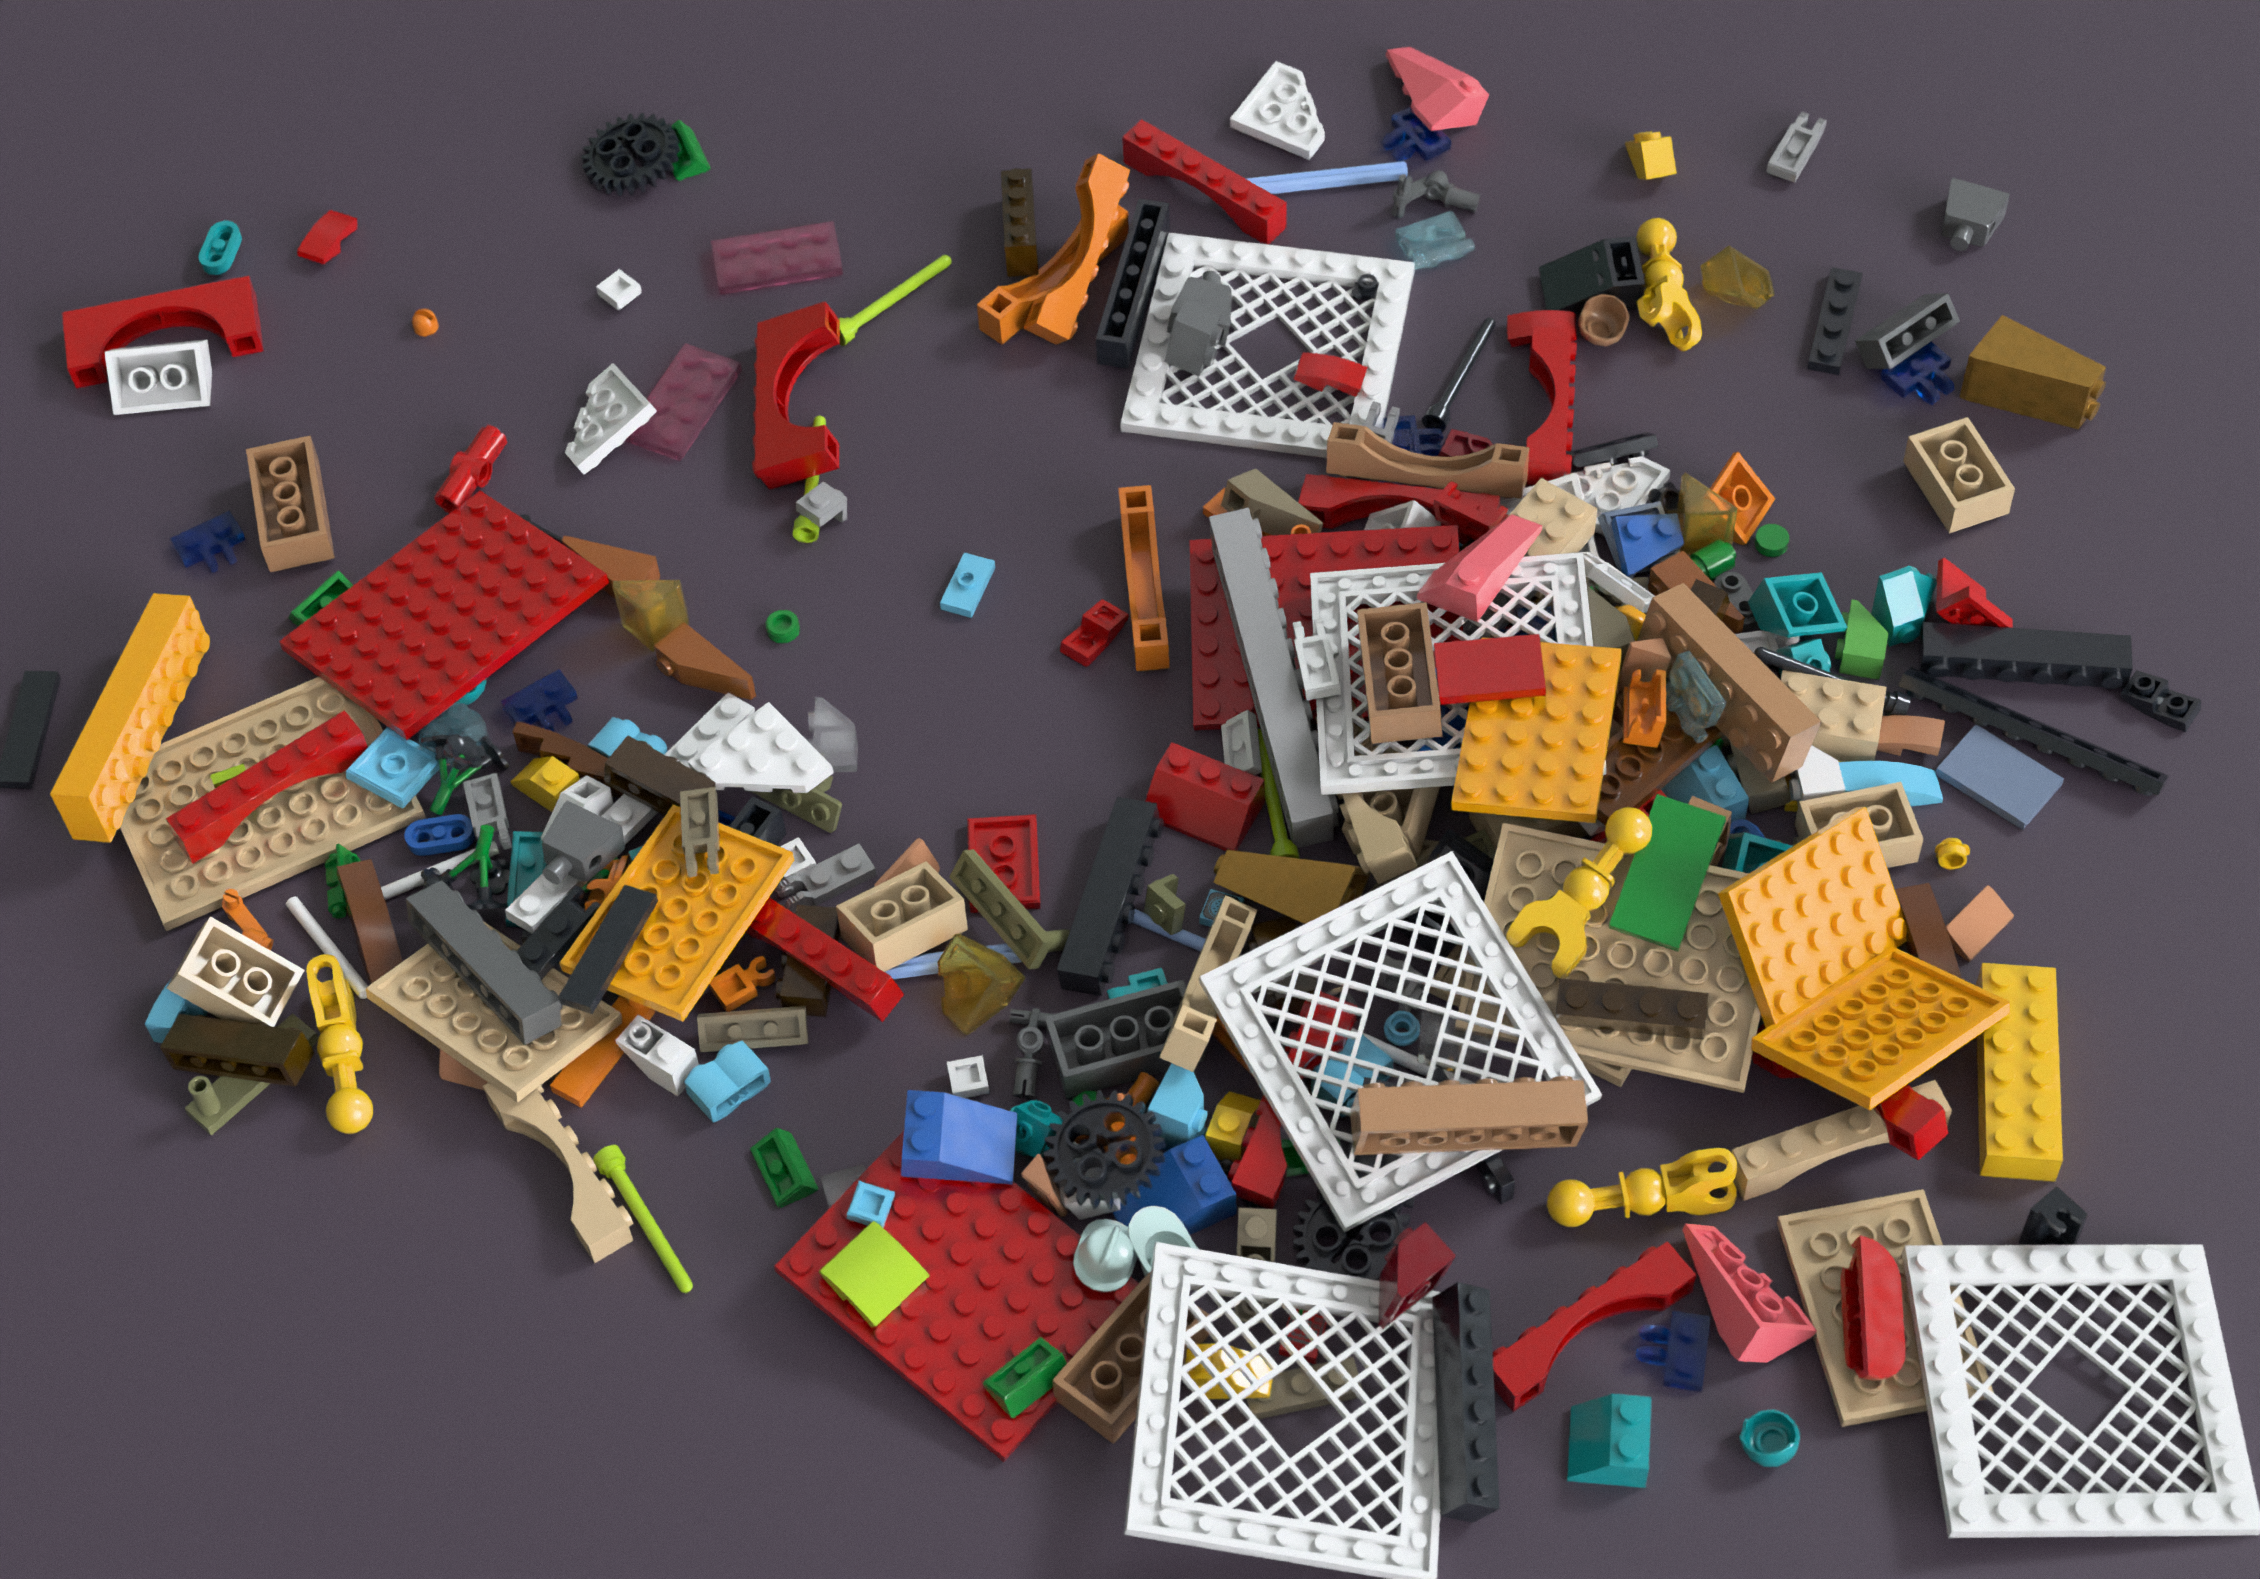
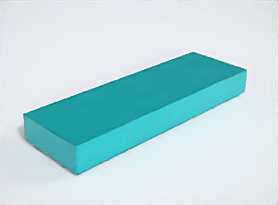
[505,831,547,927]

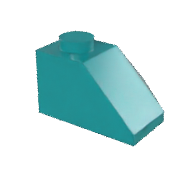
[1871,566,1937,647]

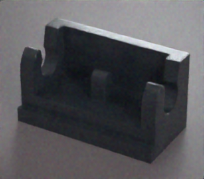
[2018,1186,2088,1245]

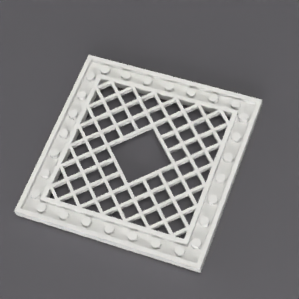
[1121,233,1415,458]
[1310,552,1606,795]
[1199,852,1602,1232]
[1124,1242,1440,1579]
[1902,1245,2260,1538]

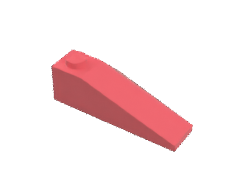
[1385,47,1489,131]
[1417,514,1542,622]
[1682,1224,1817,1363]

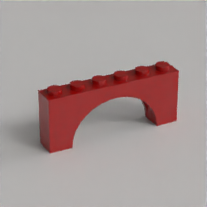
[62,276,264,389]
[752,301,840,489]

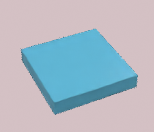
[346,727,439,809]

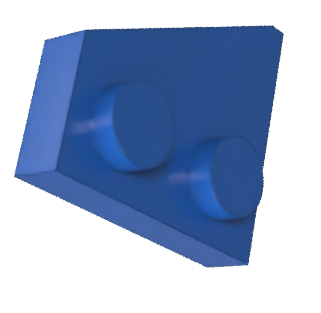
[1611,514,1684,579]

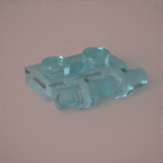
[1395,211,1475,270]
[1666,651,1727,743]

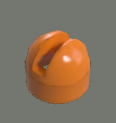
[412,308,439,336]

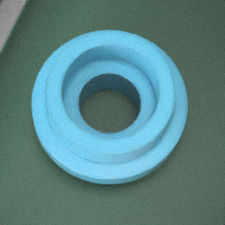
[1384,1011,1420,1046]

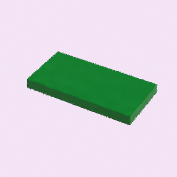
[1609,794,1726,952]

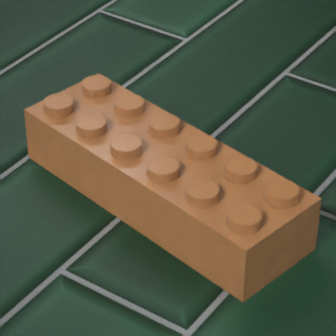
[1637,583,1822,783]
[1350,1076,1588,1155]

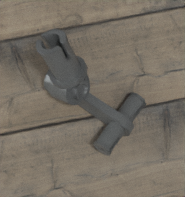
[1391,170,1481,217]
[1009,1008,1053,1099]

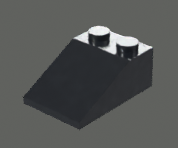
[1393,828,1494,958]

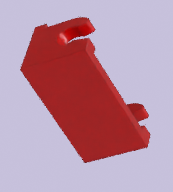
[1433,481,1509,540]

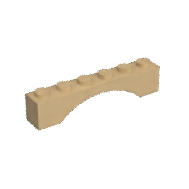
[1315,700,1417,884]
[1159,895,1257,1072]
[1731,1080,1952,1201]
[483,1083,633,1263]

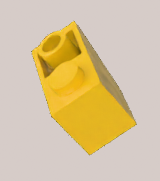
[1625,131,1677,180]

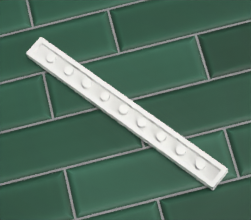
[505,692,755,934]

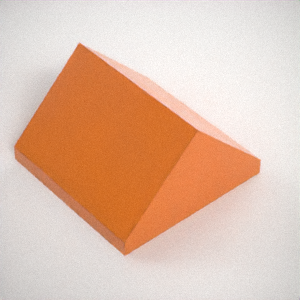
[1699,452,1775,545]

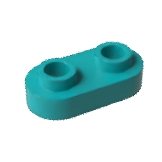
[199,221,242,275]

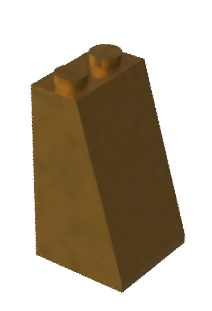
[1959,315,2106,429]
[1213,850,1371,924]

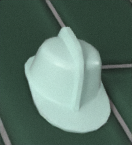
[1128,1206,1198,1276]
[1073,1219,1138,1292]

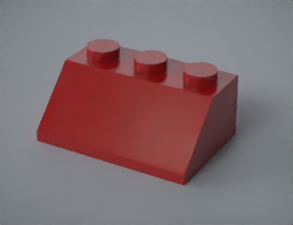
[1145,742,1265,851]

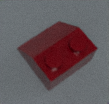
[1378,1222,1456,1329]

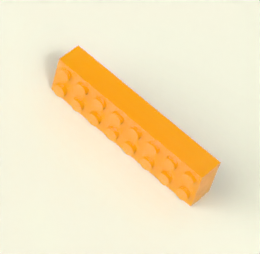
[50,593,210,843]

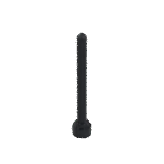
[1422,317,1496,433]
[1754,647,1911,716]

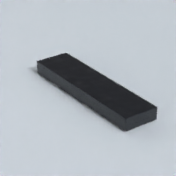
[0,671,61,789]
[558,884,658,1014]

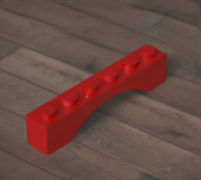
[1122,119,1287,245]
[1526,326,1577,485]
[1298,474,1501,544]
[166,710,368,864]
[745,897,904,1022]
[1228,991,1358,1209]
[1752,1024,1949,1160]
[1493,1241,1696,1412]

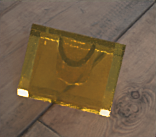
[1676,473,1738,554]
[613,580,689,652]

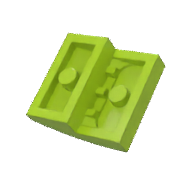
[818,1221,930,1328]

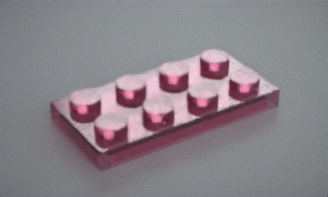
[711,221,843,295]
[625,343,742,461]

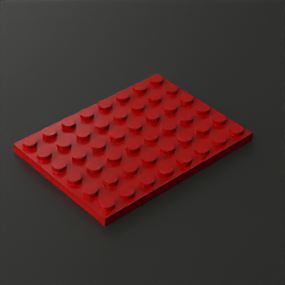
[279,490,609,740]
[1190,525,1463,731]
[775,1131,1139,1462]

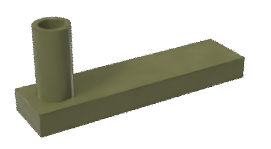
[949,849,1070,969]
[184,1013,318,1136]

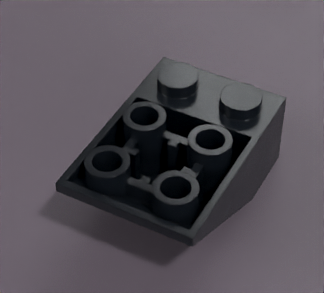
[1539,236,1645,315]

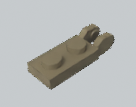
[680,787,720,877]

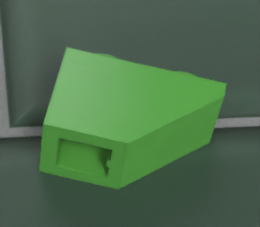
[1835,599,1888,680]

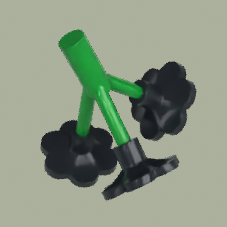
[420,735,509,815]
[421,825,510,909]

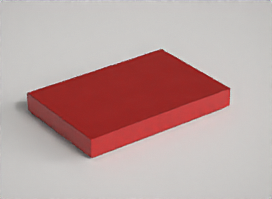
[1434,634,1546,705]
[967,814,1041,913]

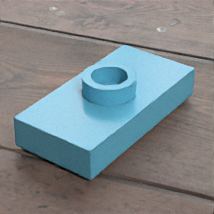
[940,553,996,618]

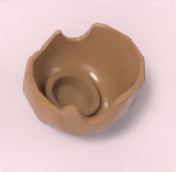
[1578,294,1629,347]

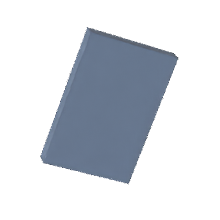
[1936,724,2064,830]

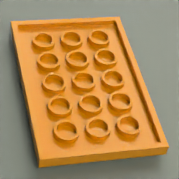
[1451,637,1621,823]
[559,805,794,1022]
[1718,807,1907,1028]
[1751,946,2010,1110]

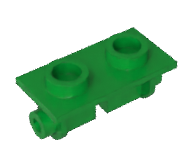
[325,843,360,919]

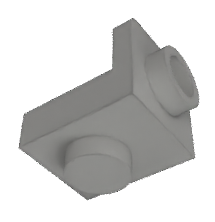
[796,482,847,527]
[1379,955,1424,1012]

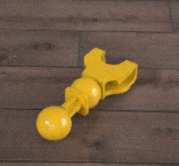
[1636,218,1702,352]
[1506,807,1652,979]
[306,954,373,1134]
[1547,1148,1737,1227]

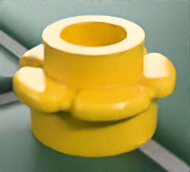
[1934,838,1970,870]

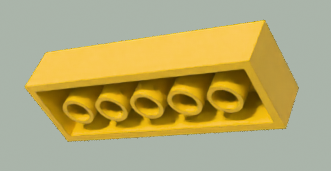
[1976,963,2063,1182]

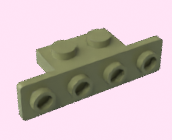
[743,775,842,833]

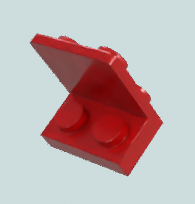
[1936,558,2013,628]

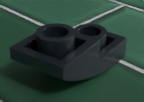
[2121,670,2201,732]

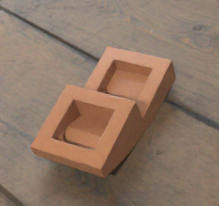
[1877,715,1945,756]

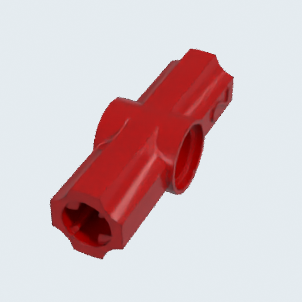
[434,424,507,513]

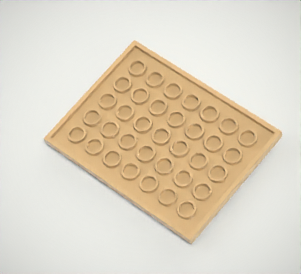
[120,677,426,931]
[1455,823,1761,1093]

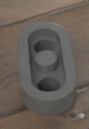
[1714,572,1758,632]

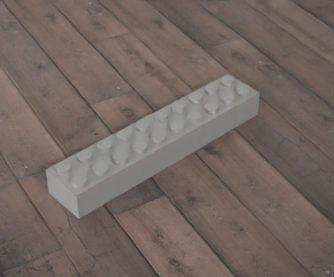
[1209,507,1339,848]

